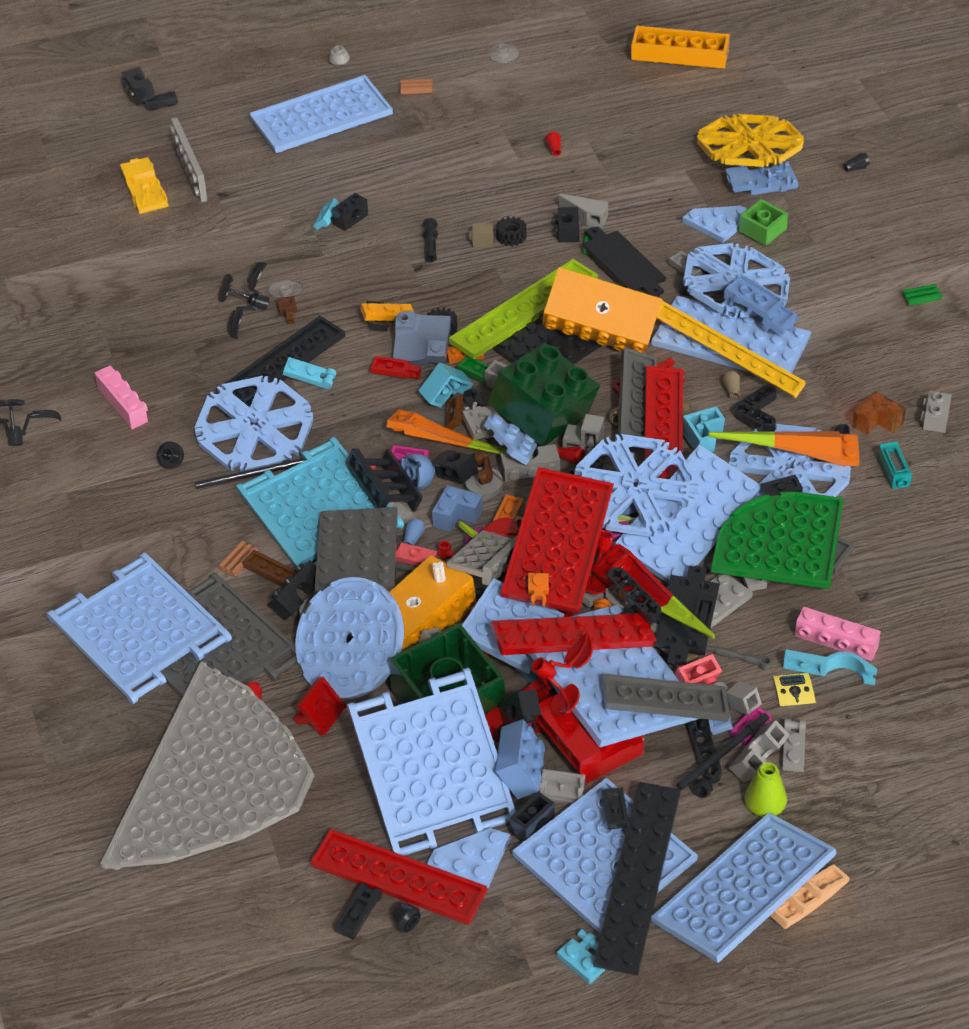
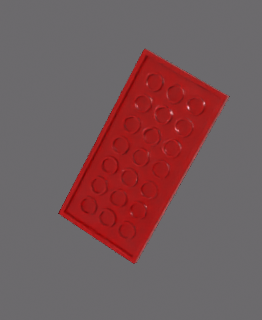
[501,467,614,614]

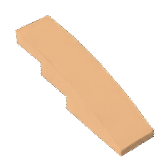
[770,864,850,929]

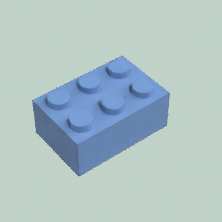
[496,719,545,799]

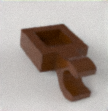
[277,296,297,324]

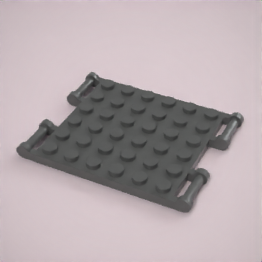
[160,572,298,698]

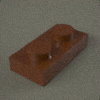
[445,392,464,430]

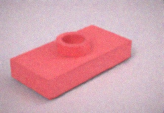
[396,543,438,566]

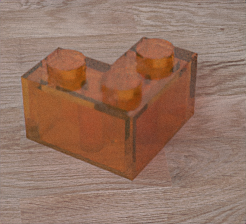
[852,391,906,435]

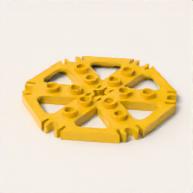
[697,114,804,167]

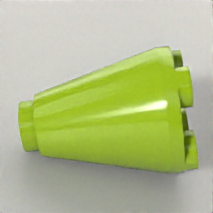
[744,762,787,817]

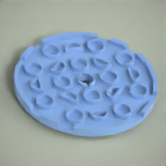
[295,577,404,699]

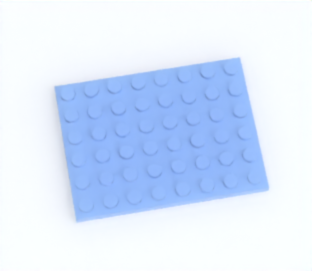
[529,605,699,747]

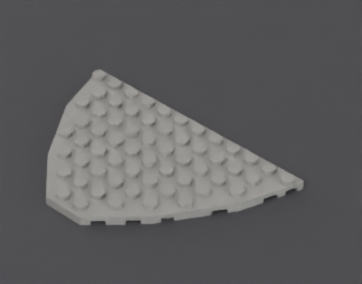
[100,662,314,870]

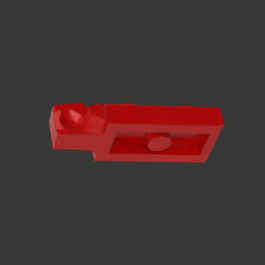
[370,356,422,379]

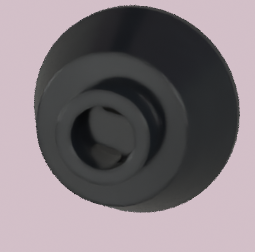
[392,903,421,933]

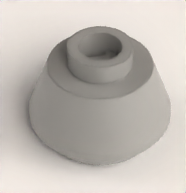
[328,45,350,66]

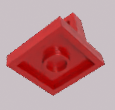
[293,677,347,736]

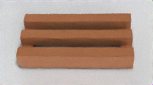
[401,79,433,94]
[219,541,258,577]

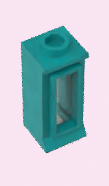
[878,441,912,489]

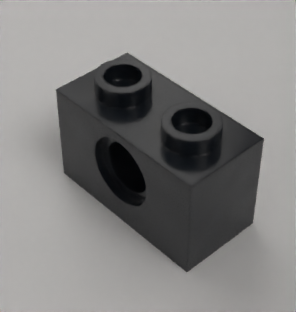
[332,193,368,231]
[555,207,579,243]
[432,450,479,483]
[499,690,541,726]
[510,791,555,842]

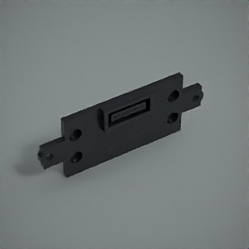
[583,226,666,297]
[654,565,720,665]

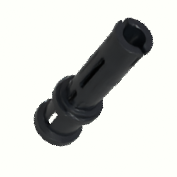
[423,218,438,263]

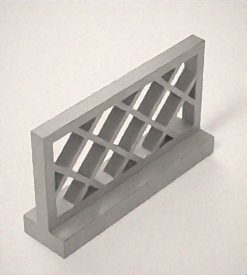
[447,530,518,586]

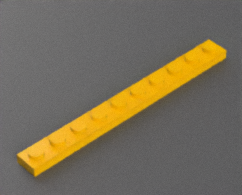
[656,301,806,398]

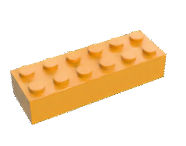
[631,26,730,69]

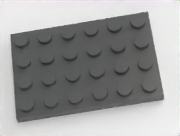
[315,507,398,595]

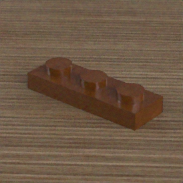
[242,550,295,587]

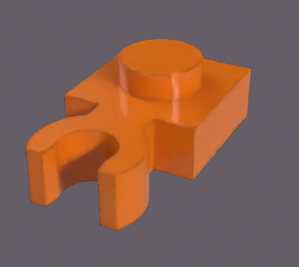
[528,573,549,607]

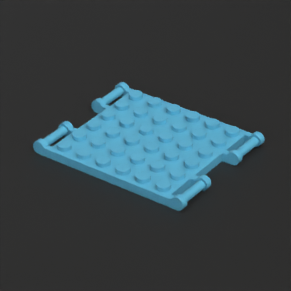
[235,437,405,567]

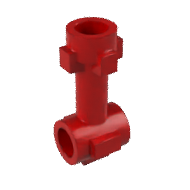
[438,541,464,563]

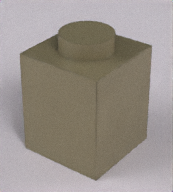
[469,223,494,247]

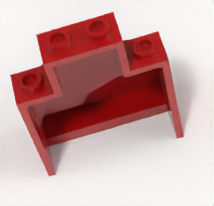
[534,694,644,785]

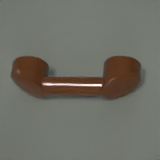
[474,450,493,485]

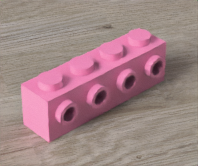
[95,365,148,429]
[795,607,881,661]

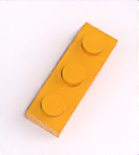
[360,303,414,321]

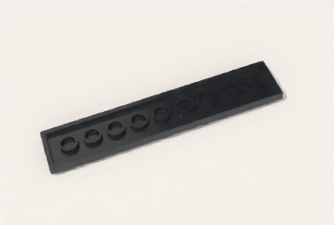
[594,782,681,976]

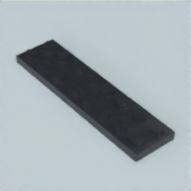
[216,315,345,406]

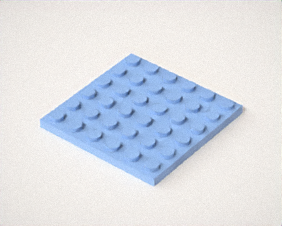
[512,778,698,934]

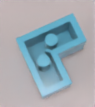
[418,362,473,408]
[683,406,725,452]

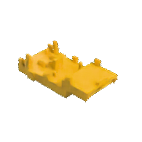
[120,157,168,214]

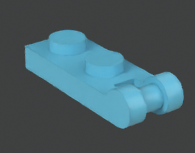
[283,357,337,389]

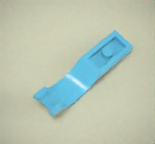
[783,650,877,685]

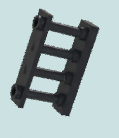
[346,448,423,511]

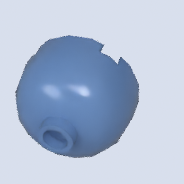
[401,454,435,491]

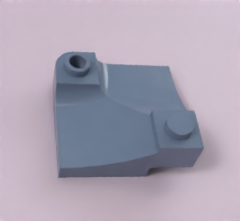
[393,311,451,366]

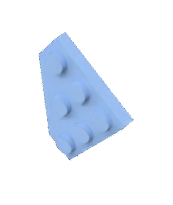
[683,206,747,243]
[484,413,538,465]
[427,828,510,888]

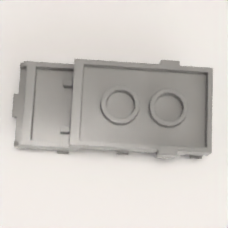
[462,402,521,440]

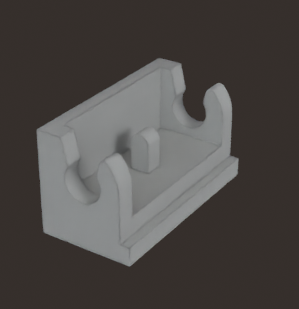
[540,769,585,805]

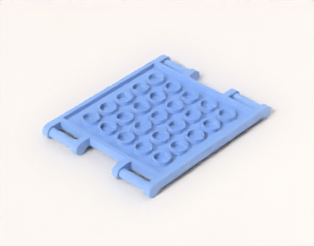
[46,552,232,705]
[347,668,516,856]

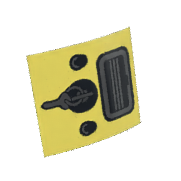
[773,673,816,706]

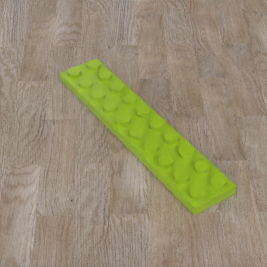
[449,259,598,359]

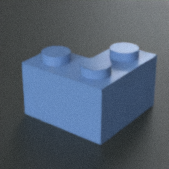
[432,485,483,532]

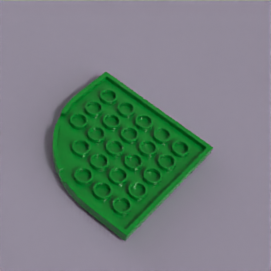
[711,492,844,589]

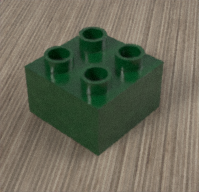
[488,342,600,446]
[389,623,505,715]

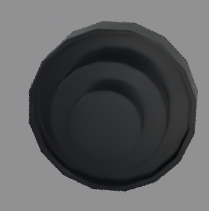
[157,441,184,469]

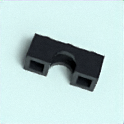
[121,67,155,103]
[268,560,316,621]

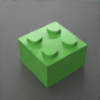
[739,199,788,246]

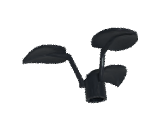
[218,262,269,339]
[0,399,61,446]

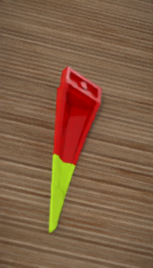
[591,543,715,639]

